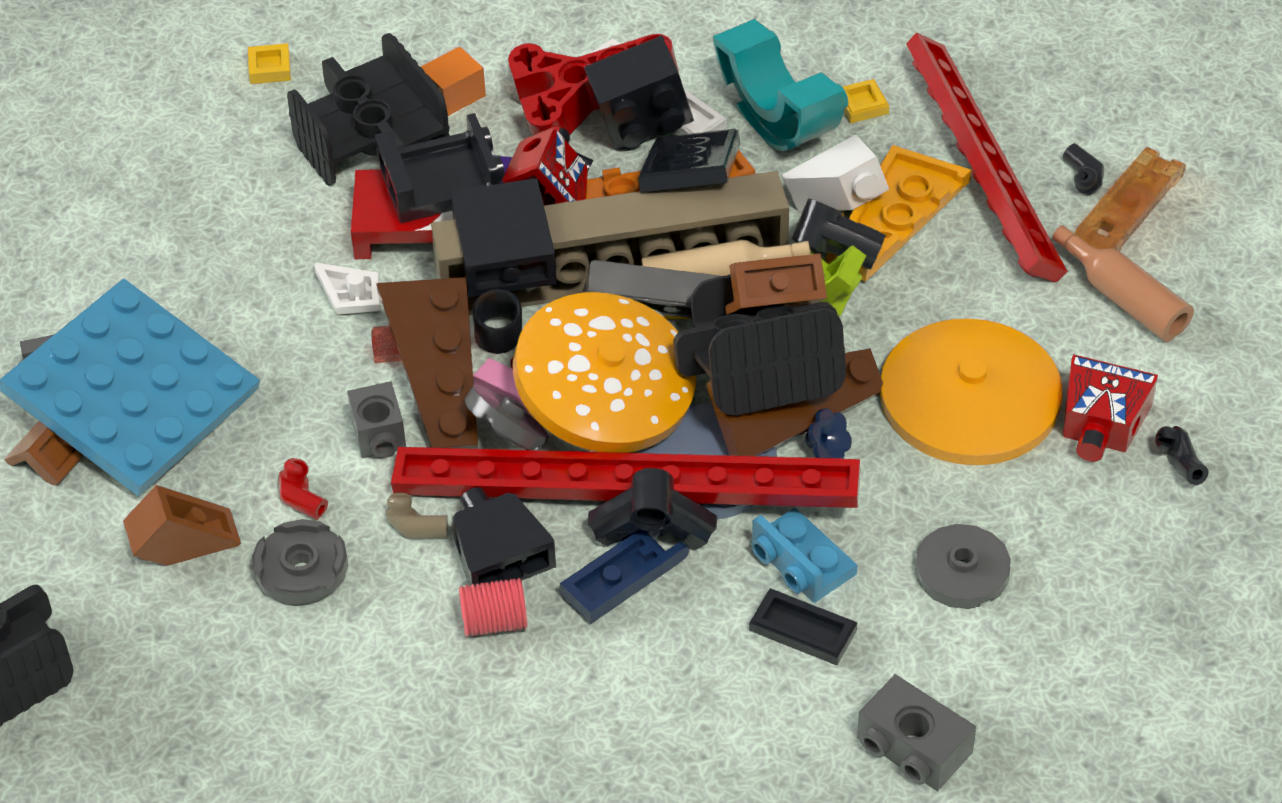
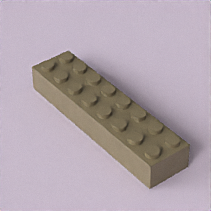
[431,171,789,315]

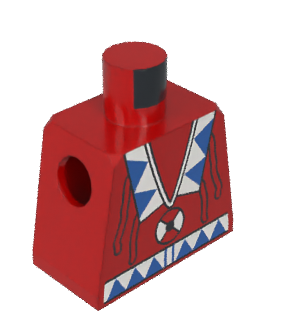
[502,127,588,206]
[1063,354,1158,462]

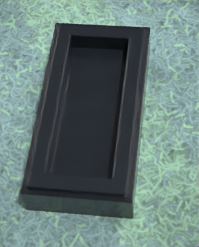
[749,588,858,666]

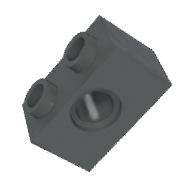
[857,674,976,792]

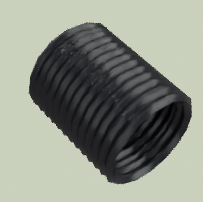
[473,288,522,354]

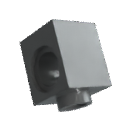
[347,381,406,458]

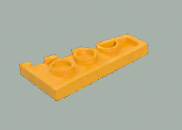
[826,145,972,282]

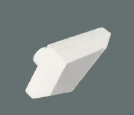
[314,263,380,315]

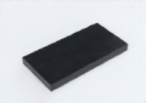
[638,128,740,192]

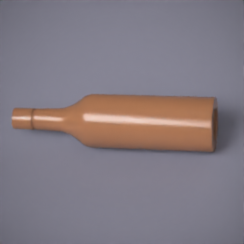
[1052,225,1194,342]

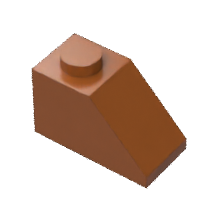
[123,485,241,566]

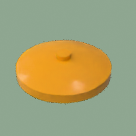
[880,318,1062,465]

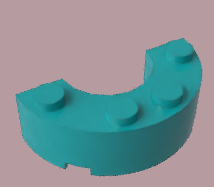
[713,19,848,151]

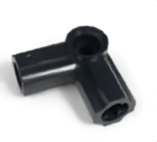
[790,198,886,270]
[588,468,717,549]

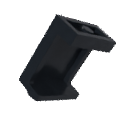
[375,113,505,224]

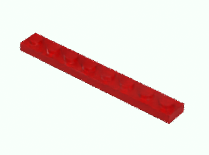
[906,32,1068,282]

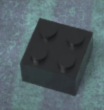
[584,36,694,151]

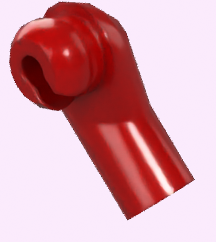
[278,458,328,520]

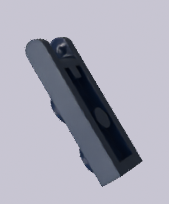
[560,529,690,624]

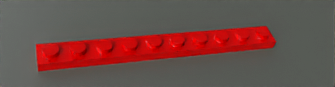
[391,447,861,508]

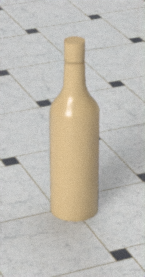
[642,240,811,276]

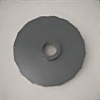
[464,384,549,450]
[252,519,349,605]
[915,524,1011,609]

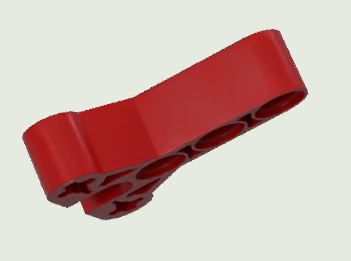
[508,34,679,136]

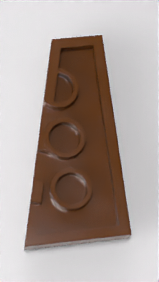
[376,277,478,449]
[706,348,883,456]

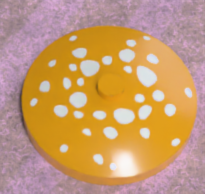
[513,292,696,453]

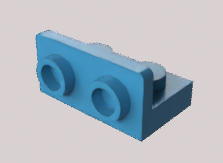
[751,508,858,603]

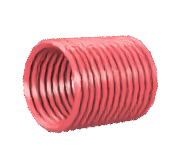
[459,577,528,638]

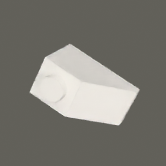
[782,135,889,211]

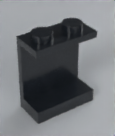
[450,178,557,297]

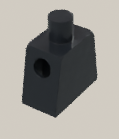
[452,487,556,586]

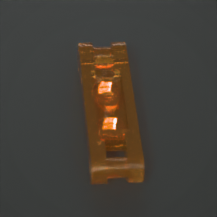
[1074,147,1186,251]

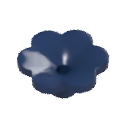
[805,408,852,459]

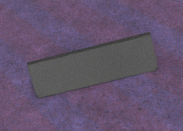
[583,260,720,318]

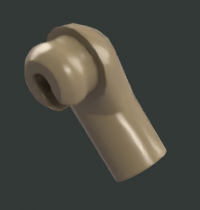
[385,493,448,539]

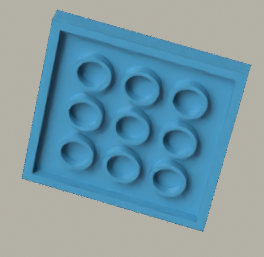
[0,278,260,497]

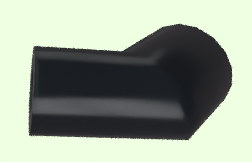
[1063,143,1104,195]
[1155,426,1209,485]

